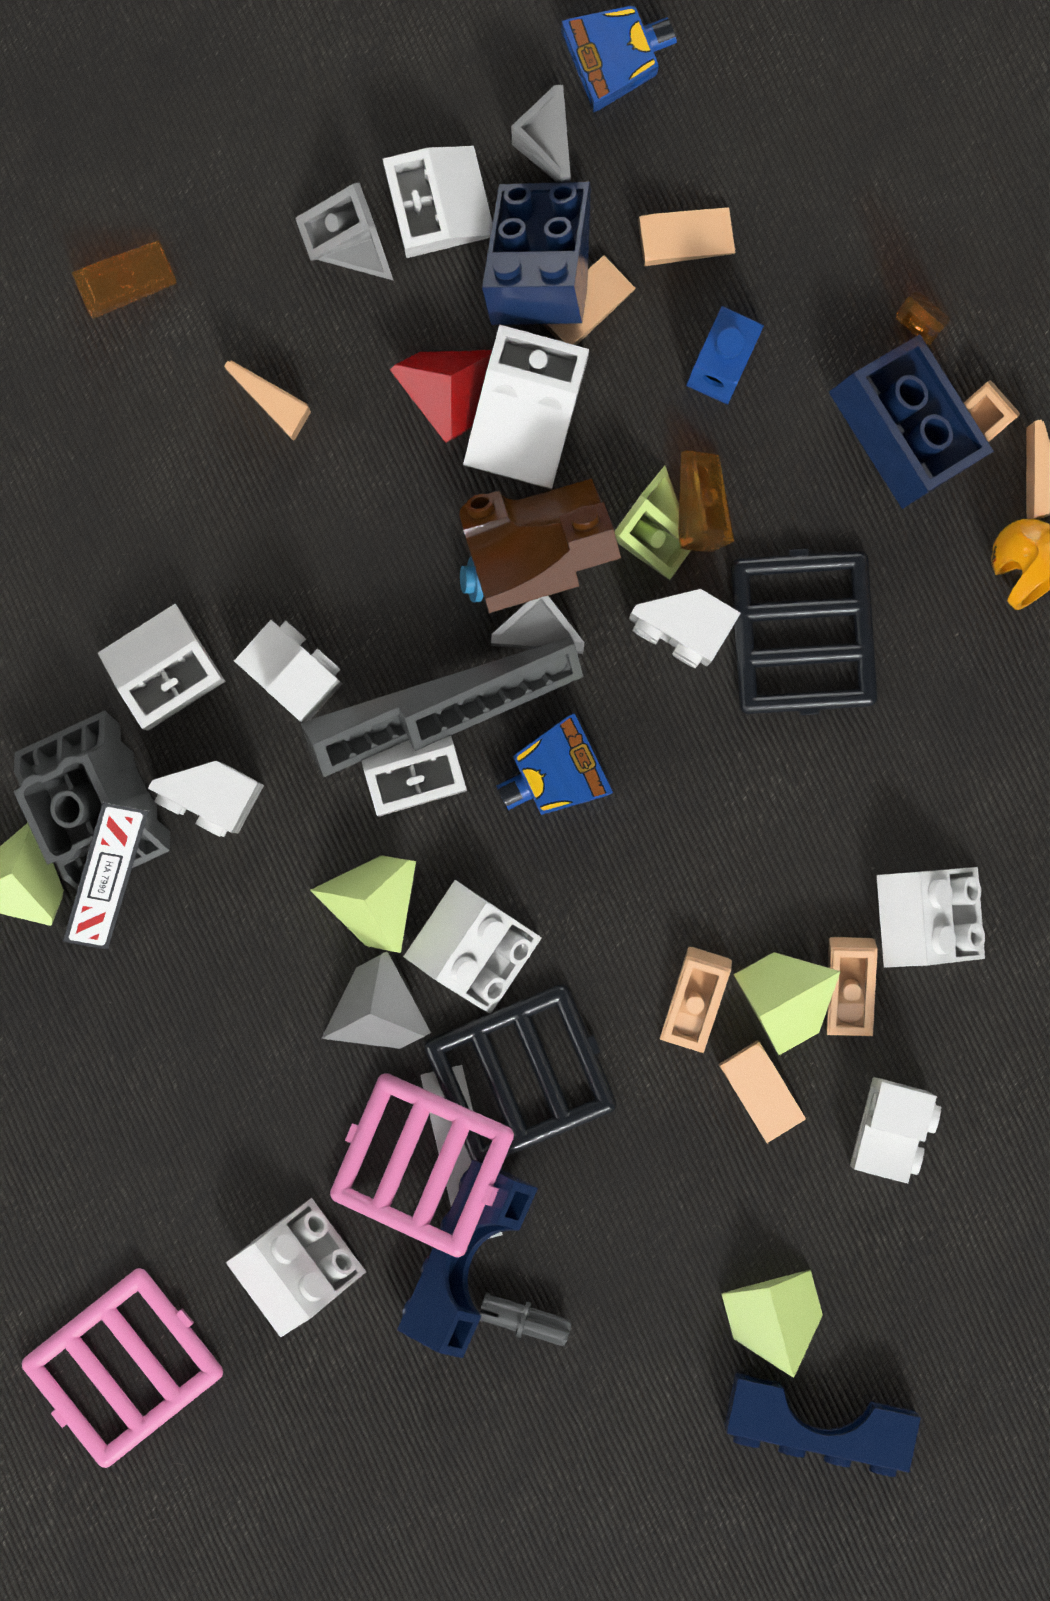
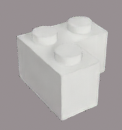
[234,620,342,722]
[850,1077,941,1184]

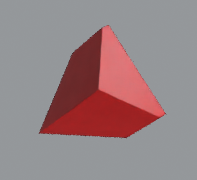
[390,350,492,443]

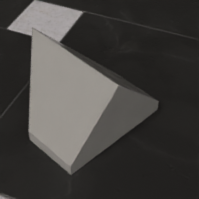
[511,85,571,183]
[295,183,394,281]
[491,596,584,654]
[321,951,431,1049]

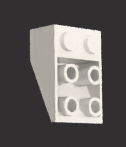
[463,324,589,490]

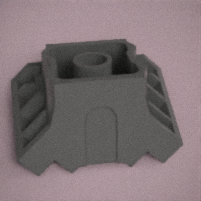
[13,711,170,890]

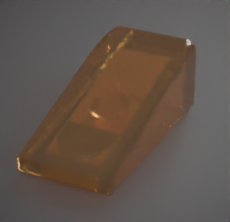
[72,240,177,319]
[895,291,951,346]
[678,450,734,552]

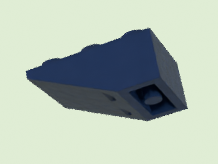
[482,182,591,325]

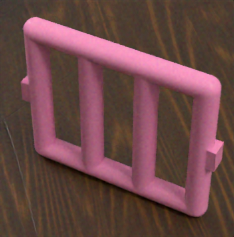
[330,1073,514,1257]
[22,1268,223,1468]

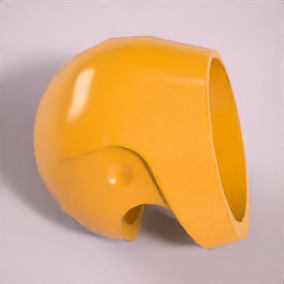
[991,519,1050,610]

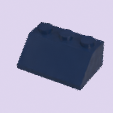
[829,334,994,509]

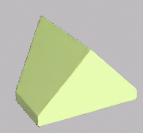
[614,465,696,580]
[0,823,64,926]
[310,855,416,953]
[733,952,841,1055]
[721,1269,823,1378]

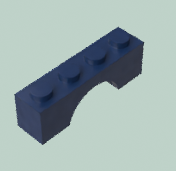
[397,1160,538,1358]
[724,1373,921,1477]

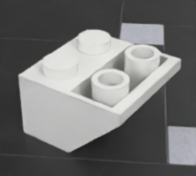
[383,146,493,258]
[629,589,741,668]
[98,604,226,731]
[361,736,467,816]
[148,761,264,837]
[877,867,985,967]
[403,880,542,1014]
[226,1198,366,1337]

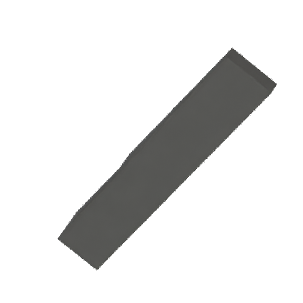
[300,637,583,777]

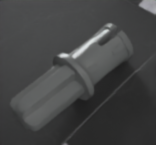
[479,1292,571,1346]

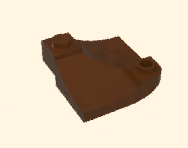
[459,478,621,613]

